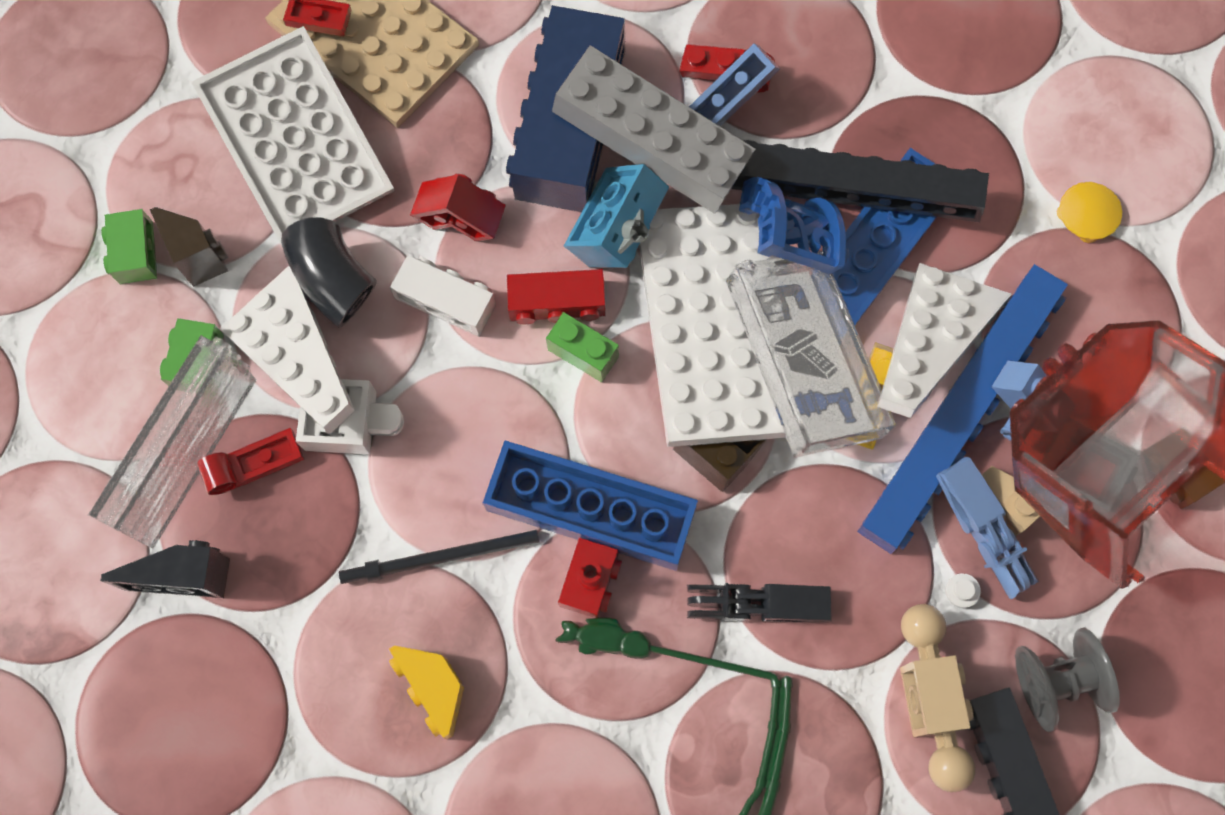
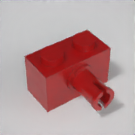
[558,538,622,618]

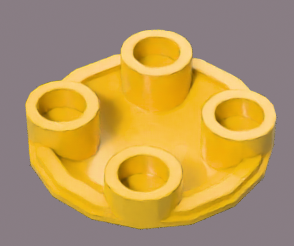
[1057,182,1123,243]

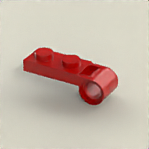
[679,44,775,93]
[197,428,305,495]

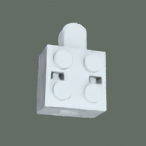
[296,379,404,454]

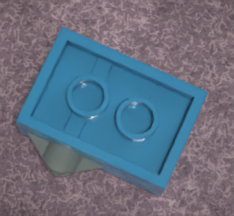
[564,164,669,268]

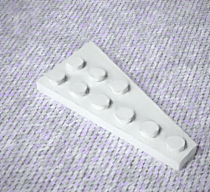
[877,263,1012,418]
[220,266,355,434]

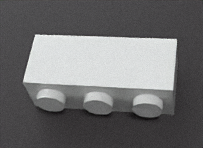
[390,255,496,337]

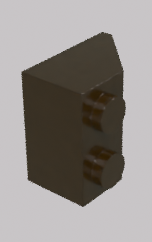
[150,207,228,287]

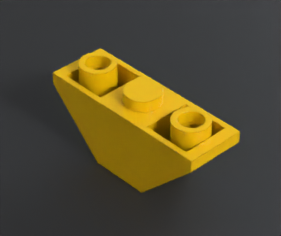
[389,645,464,740]

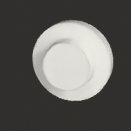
[945,573,981,608]

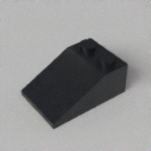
[100,540,230,598]

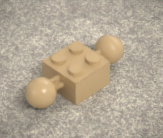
[900,604,975,792]

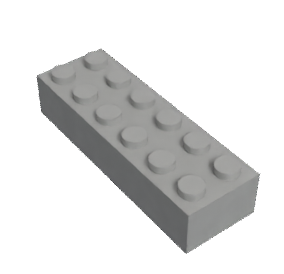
[552,45,755,214]

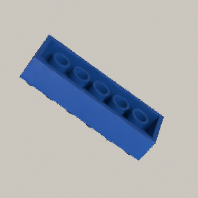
[482,440,698,571]

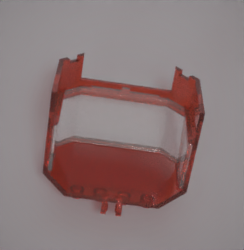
[1010,320,1225,589]

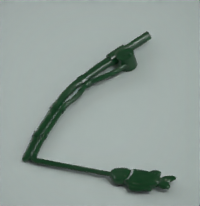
[555,617,793,815]

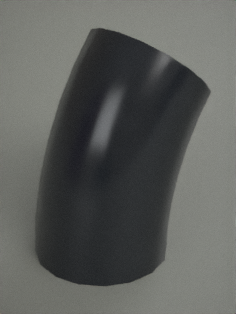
[281,217,377,328]

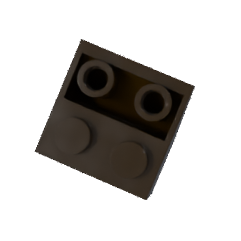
[673,439,767,492]

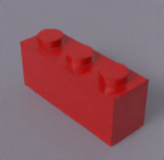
[507,269,606,325]

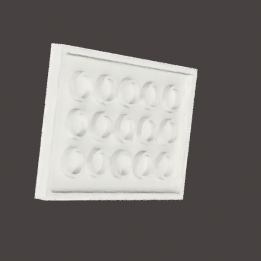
[191,26,394,246]

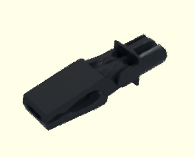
[687,583,832,623]

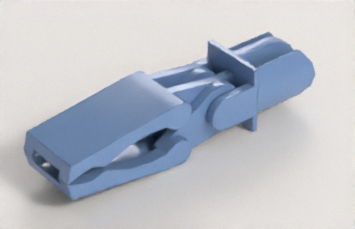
[936,457,1039,599]

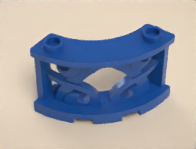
[739,177,849,275]

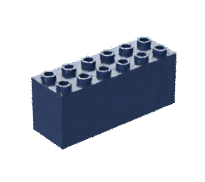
[506,5,625,212]

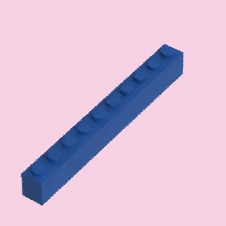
[857,264,1068,554]

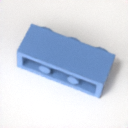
[689,43,780,126]

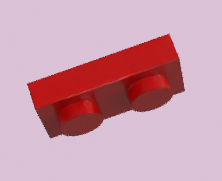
[283,0,352,37]

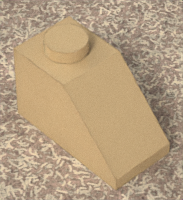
[982,466,1049,536]

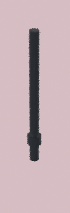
[339,530,539,584]

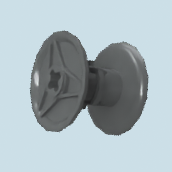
[1015,627,1120,732]

